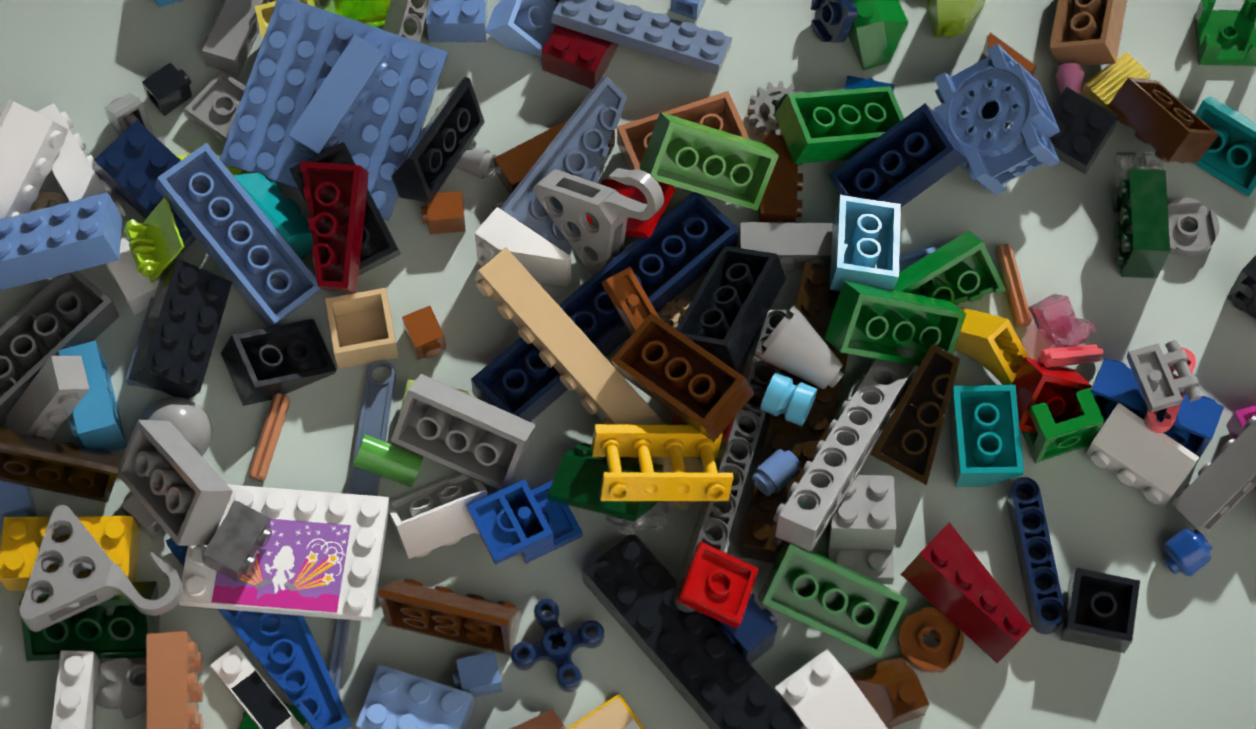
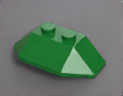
[848,0,908,70]

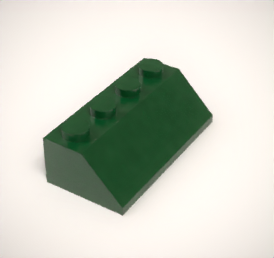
[19,581,160,661]

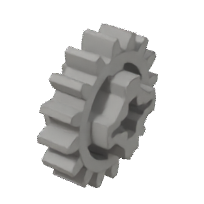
[747,81,804,135]

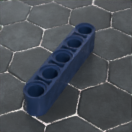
[1007,477,1065,635]

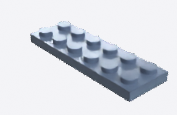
[551,0,732,75]

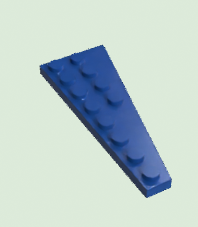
[165,538,352,729]

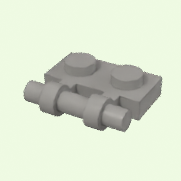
[1126,340,1202,413]

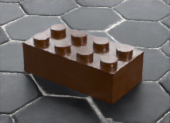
[611,313,754,442]

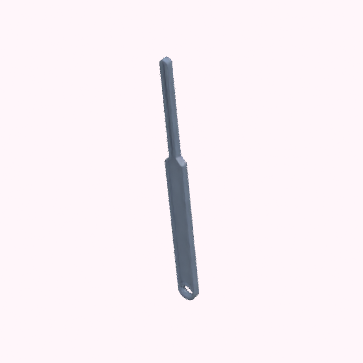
[329,360,396,694]

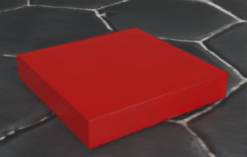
[677,541,759,628]

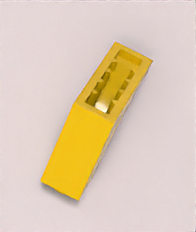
[954,307,1030,385]

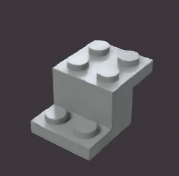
[827,475,897,585]

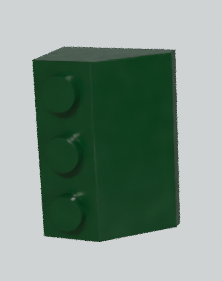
[547,443,664,522]

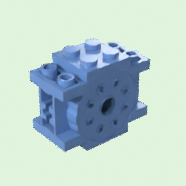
[934,43,1060,195]

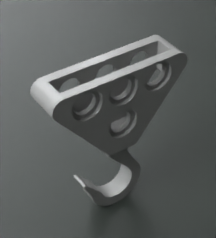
[533,168,664,276]
[19,505,183,632]

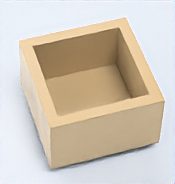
[325,288,399,369]

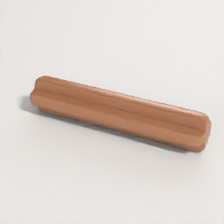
[995,243,1032,328]
[248,393,290,481]

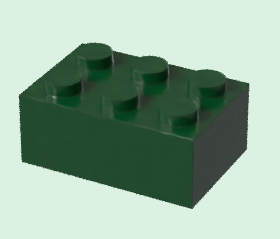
[1113,169,1170,278]

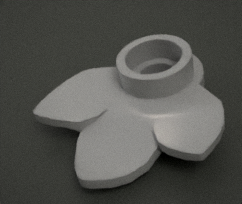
[95,658,147,719]

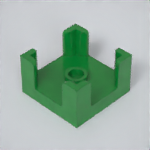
[1194,0,1256,66]
[1021,388,1104,463]

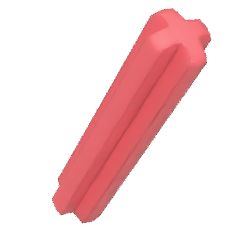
[1038,344,1104,368]

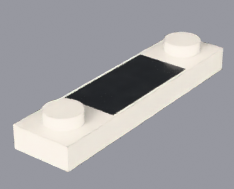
[210,645,304,729]

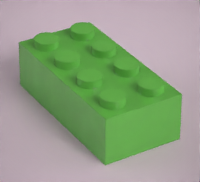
[639,112,779,211]

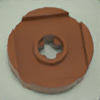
[897,607,964,673]

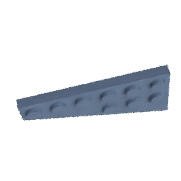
[500,76,628,255]

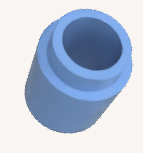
[752,449,800,496]

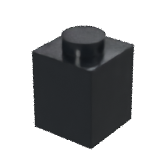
[142,62,193,116]

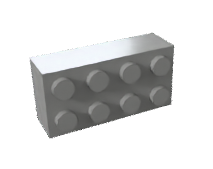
[391,374,536,490]
[117,420,233,546]

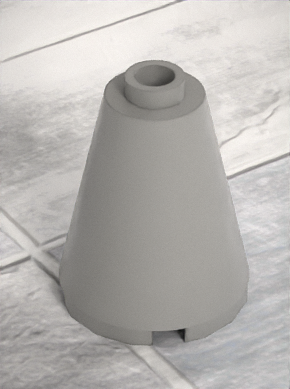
[754,306,844,390]

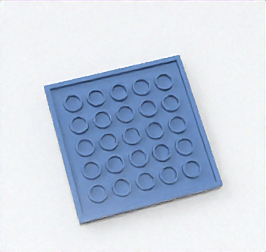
[220,0,449,221]

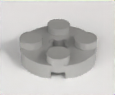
[1168,198,1219,257]

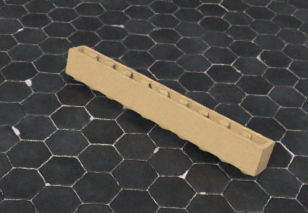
[475,247,705,511]

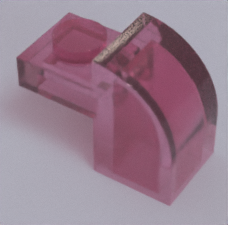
[1029,294,1096,348]

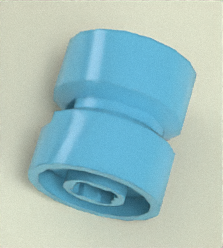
[760,372,817,427]

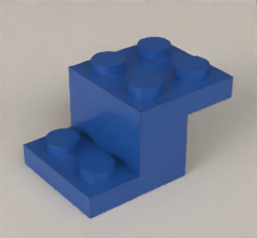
[467,479,583,565]

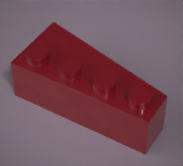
[300,161,369,293]
[900,522,1032,664]

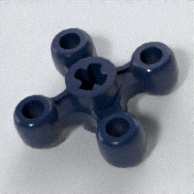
[511,599,605,692]

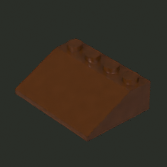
[378,579,521,655]

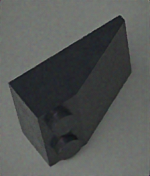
[220,319,337,406]

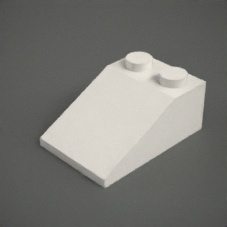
[474,207,571,287]
[775,649,888,729]

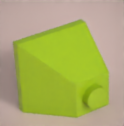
[927,0,986,38]

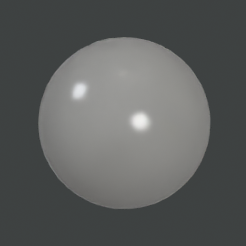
[140,397,212,456]

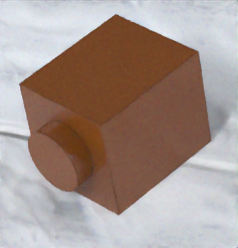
[421,191,466,234]
[402,306,446,360]

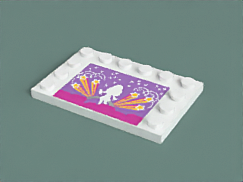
[178,484,390,621]

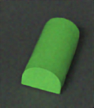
[353,434,423,487]

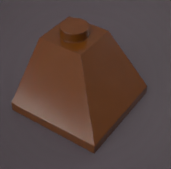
[848,654,930,729]

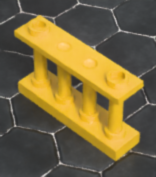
[591,424,733,501]

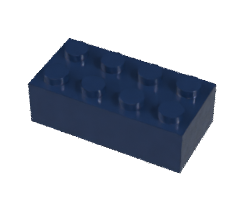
[828,103,967,208]
[94,120,196,253]

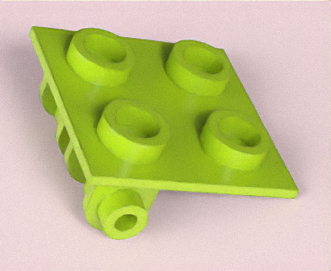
[124,197,184,283]

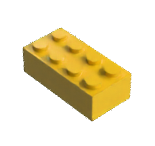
[0,516,140,591]

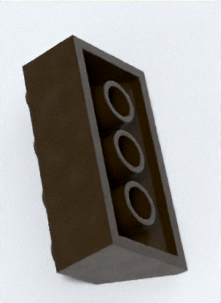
[0,429,119,503]

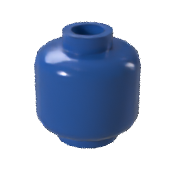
[1163,529,1213,576]

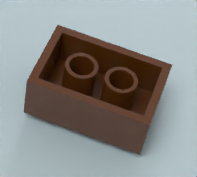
[1108,77,1219,163]

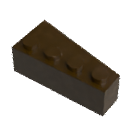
[871,344,960,485]

